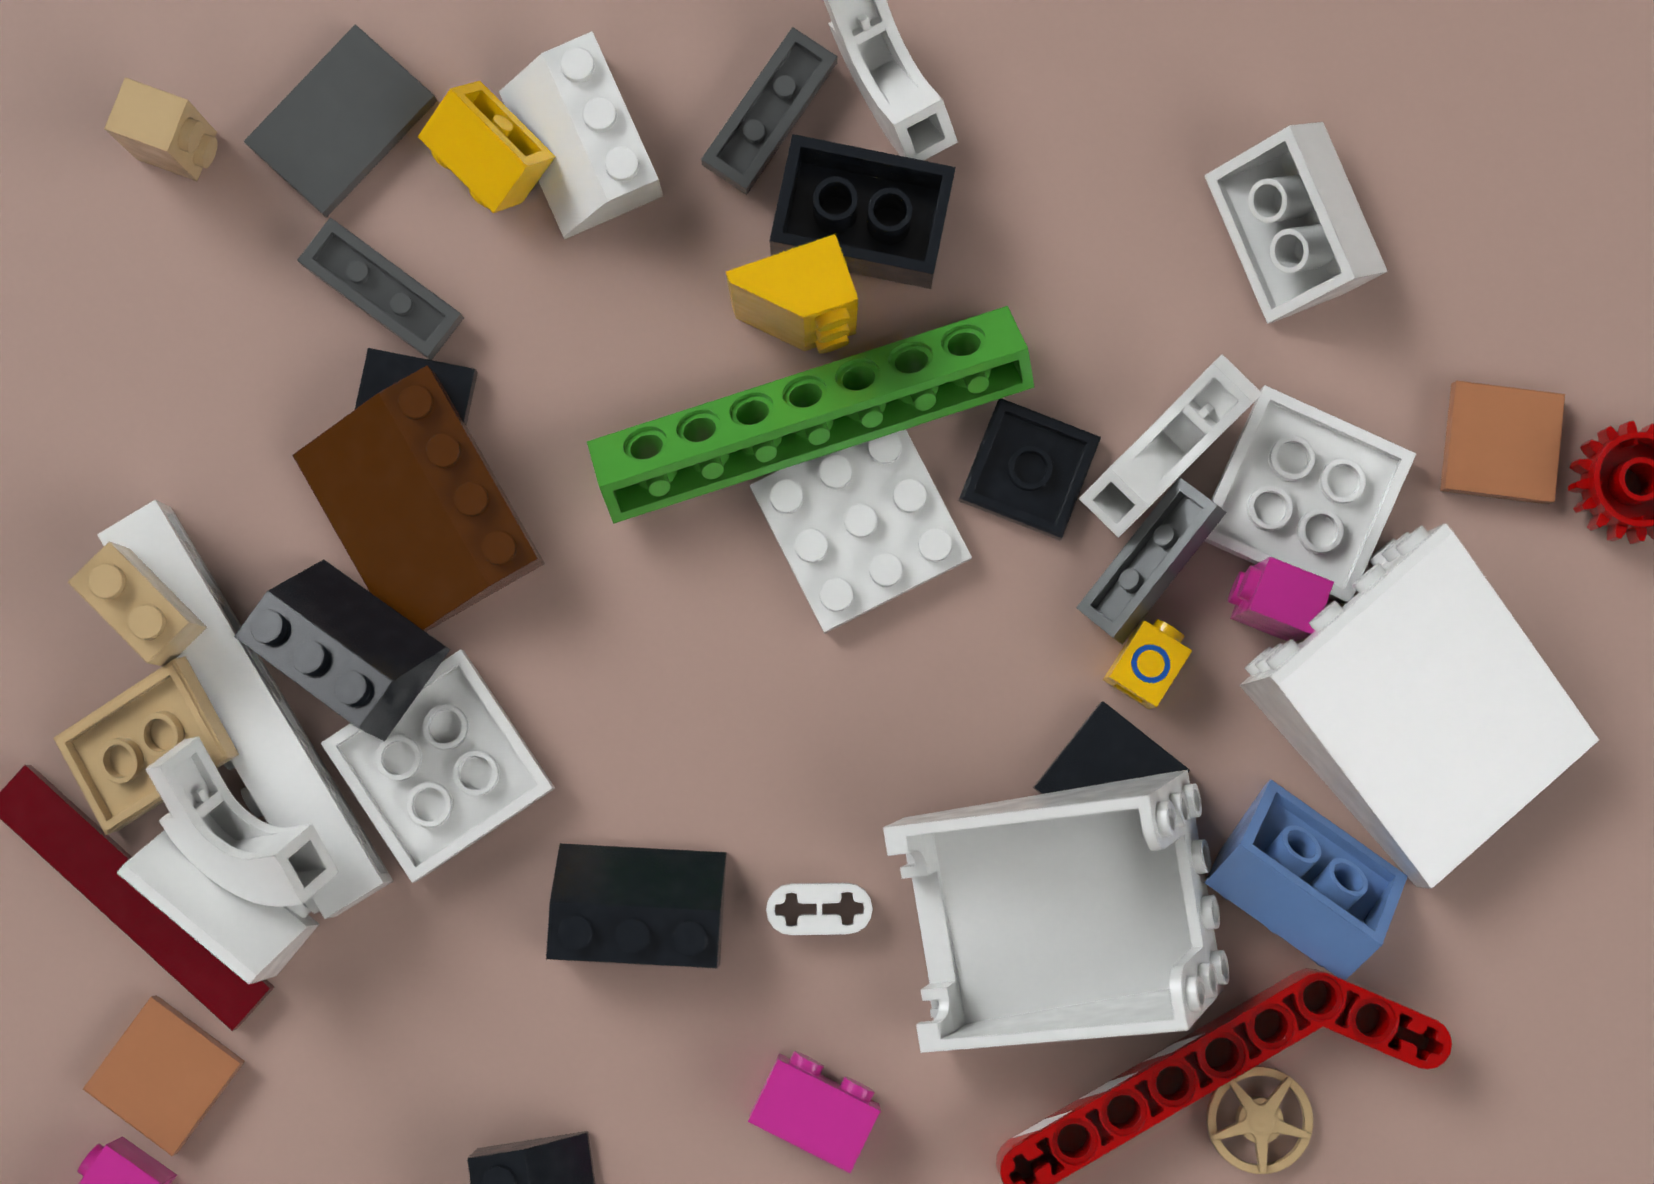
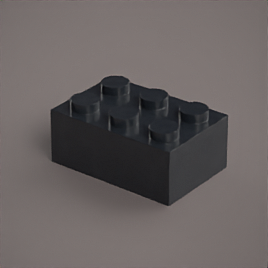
[769,134,956,289]

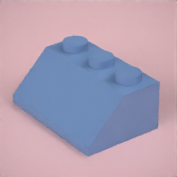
[1204,779,1408,980]

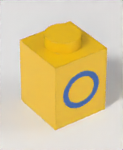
[1103,619,1192,709]

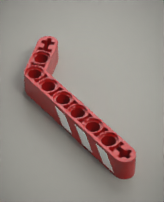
[996,968,1452,1184]

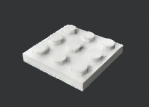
[1205,385,1416,605]
[750,429,972,634]
[321,649,555,883]

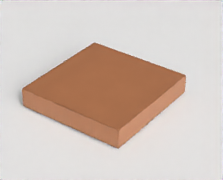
[1440,381,1565,505]
[83,995,245,1156]

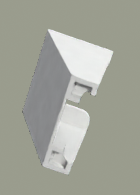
[1239,523,1599,889]
[883,770,1229,1053]

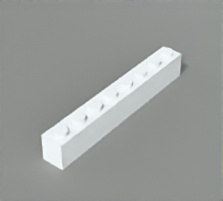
[97,500,393,919]

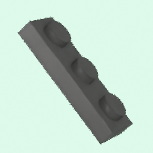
[701,27,838,195]
[297,217,464,360]
[1076,477,1227,644]

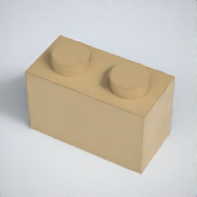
[104,77,218,181]
[68,541,207,666]

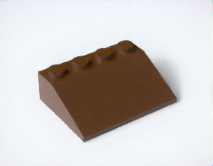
[292,365,545,632]

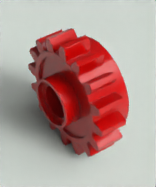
[1567,421,1654,544]

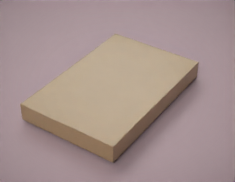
[53,656,239,835]

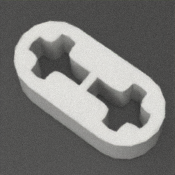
[766,883,873,935]

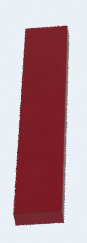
[0,765,274,1031]

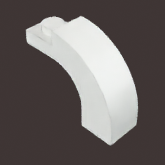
[824,0,958,161]
[1079,354,1263,538]
[145,736,339,907]

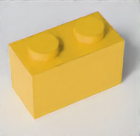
[418,81,556,213]

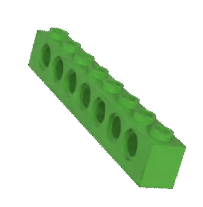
[587,306,1034,524]

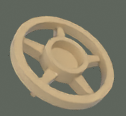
[1206,1066,1313,1174]

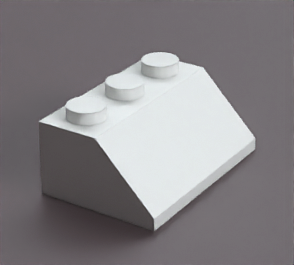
[499,31,663,239]
[1204,122,1388,324]
[117,830,319,984]

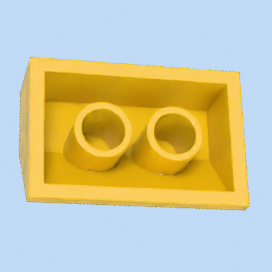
[725,234,858,354]

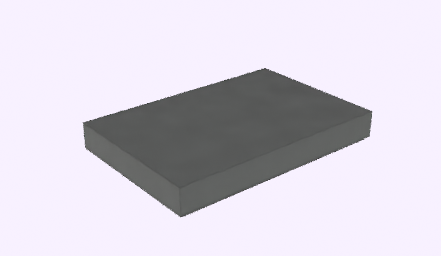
[243,24,437,218]

